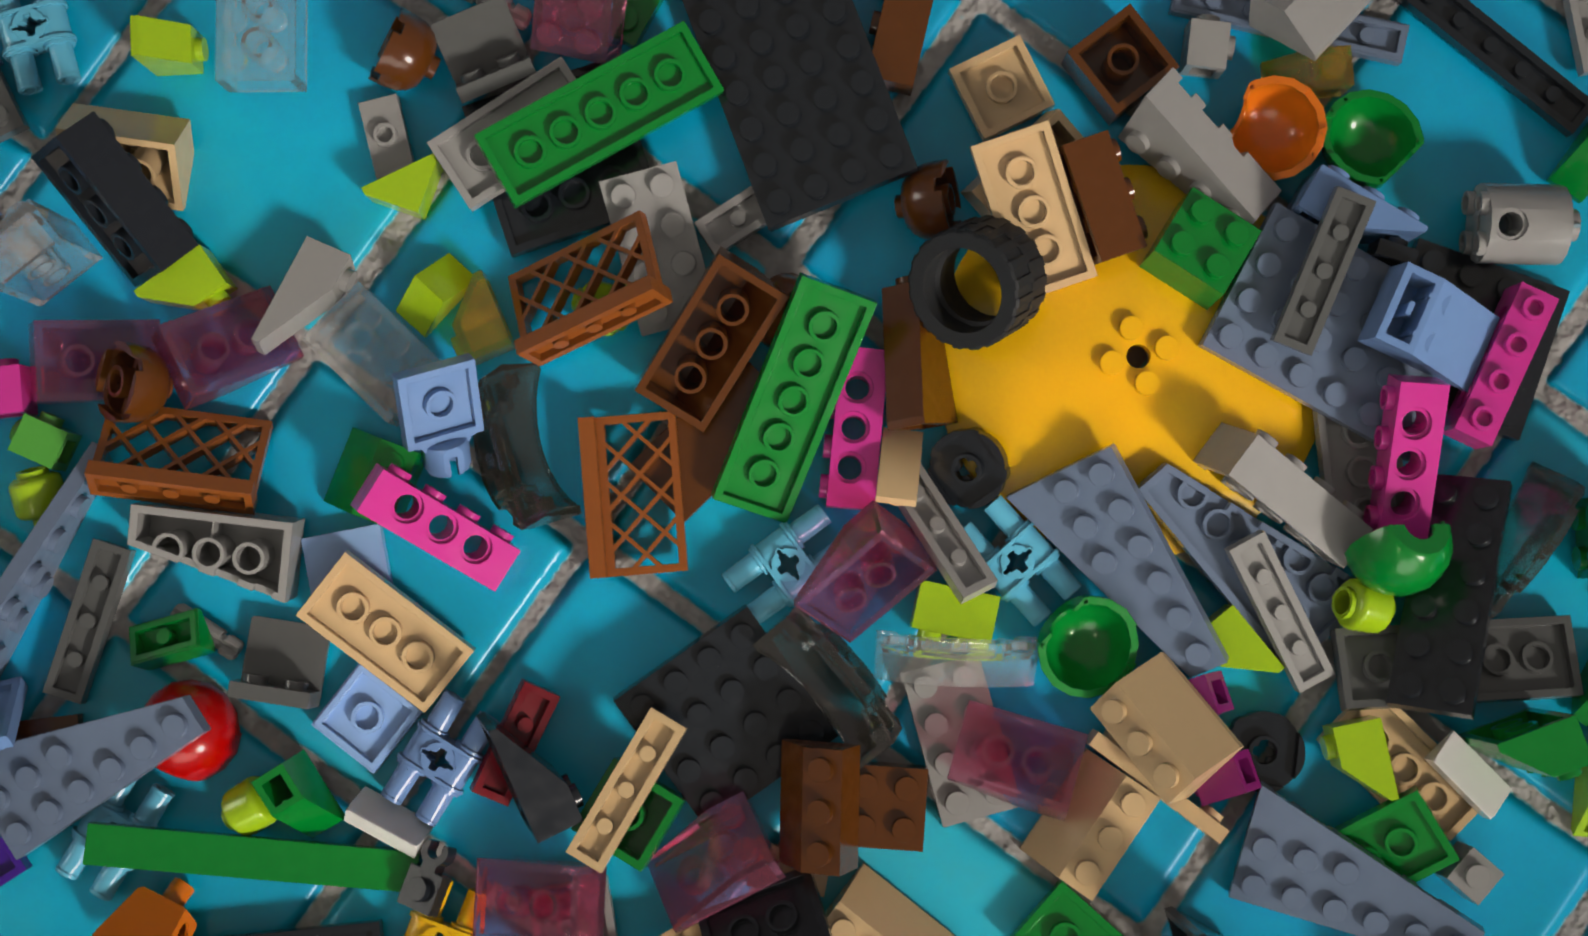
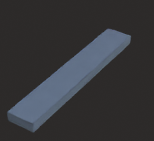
[1168,0,1410,66]

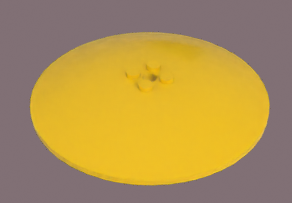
[944,164,1315,555]

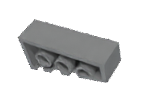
[1118,67,1282,225]
[1193,422,1373,568]

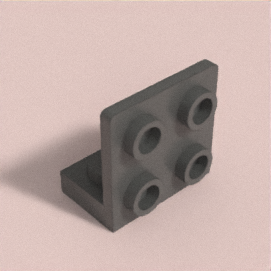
[430,0,536,104]
[227,616,330,709]

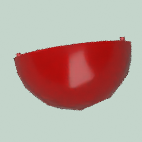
[144,679,242,782]

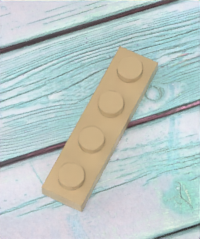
[565,707,687,873]
[1083,729,1229,844]

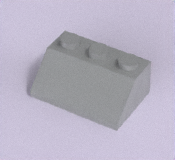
[1249,0,1372,61]

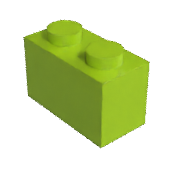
[909,580,1001,650]

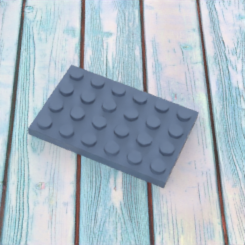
[1198,203,1451,461]

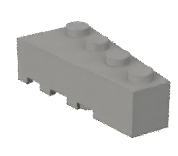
[127,501,305,603]

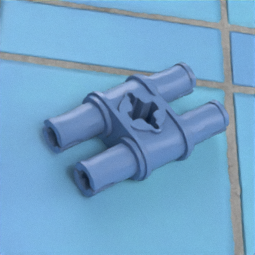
[380,689,500,827]

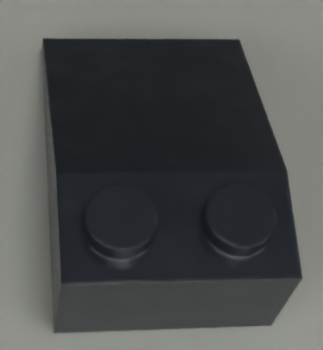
[476,712,584,843]

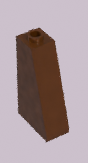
[882,276,958,430]

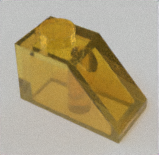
[1260,45,1355,98]
[451,270,516,365]

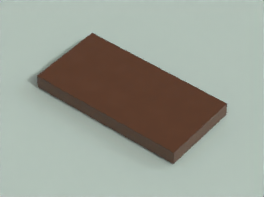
[631,361,760,522]

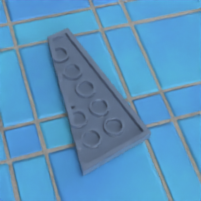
[0,441,113,678]
[1006,443,1229,678]

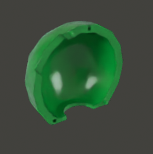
[1322,89,1424,189]
[1344,521,1453,597]
[1036,594,1139,698]

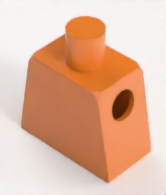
[92,877,197,936]

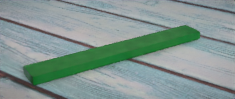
[83,821,420,892]

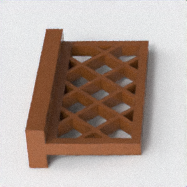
[508,210,673,367]
[84,407,273,515]
[578,411,689,579]

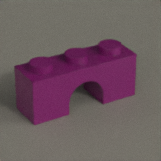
[1188,671,1262,806]

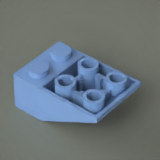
[1286,164,1428,244]
[1357,261,1500,392]

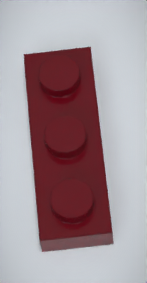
[469,678,560,806]

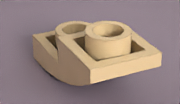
[875,427,923,507]

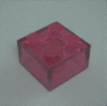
[530,0,627,64]

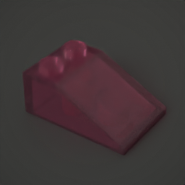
[151,285,304,410]
[28,319,161,404]
[793,500,937,643]
[947,700,1088,821]
[648,792,786,933]
[473,858,607,936]

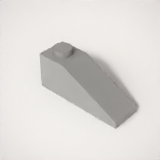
[251,236,357,355]

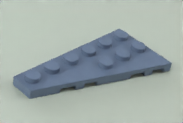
[1137,462,1352,670]
[0,695,211,860]
[1228,780,1485,936]

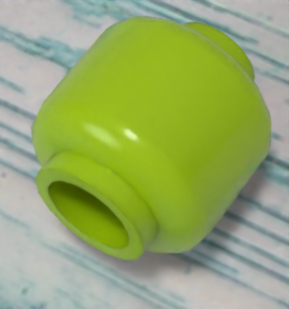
[8,465,64,526]
[1331,578,1396,633]
[221,775,277,836]

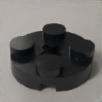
[928,427,1010,509]
[1229,710,1305,792]

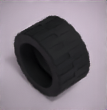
[908,215,1047,350]

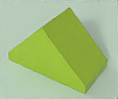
[361,153,444,220]
[396,253,479,338]

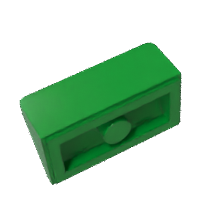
[129,608,215,670]

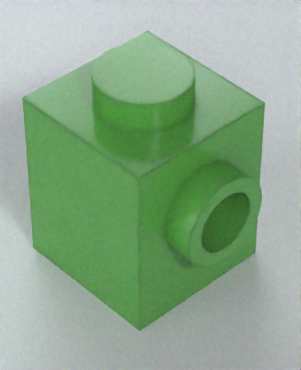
[7,411,82,472]

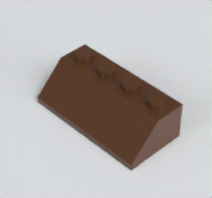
[634,246,789,432]

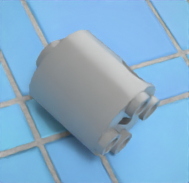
[1459,183,1581,265]

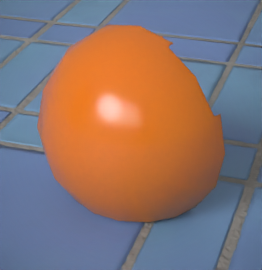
[1230,75,1328,181]

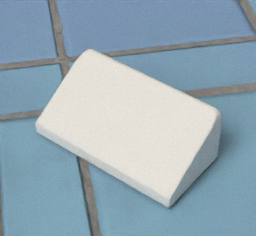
[1424,730,1512,820]
[344,786,434,859]

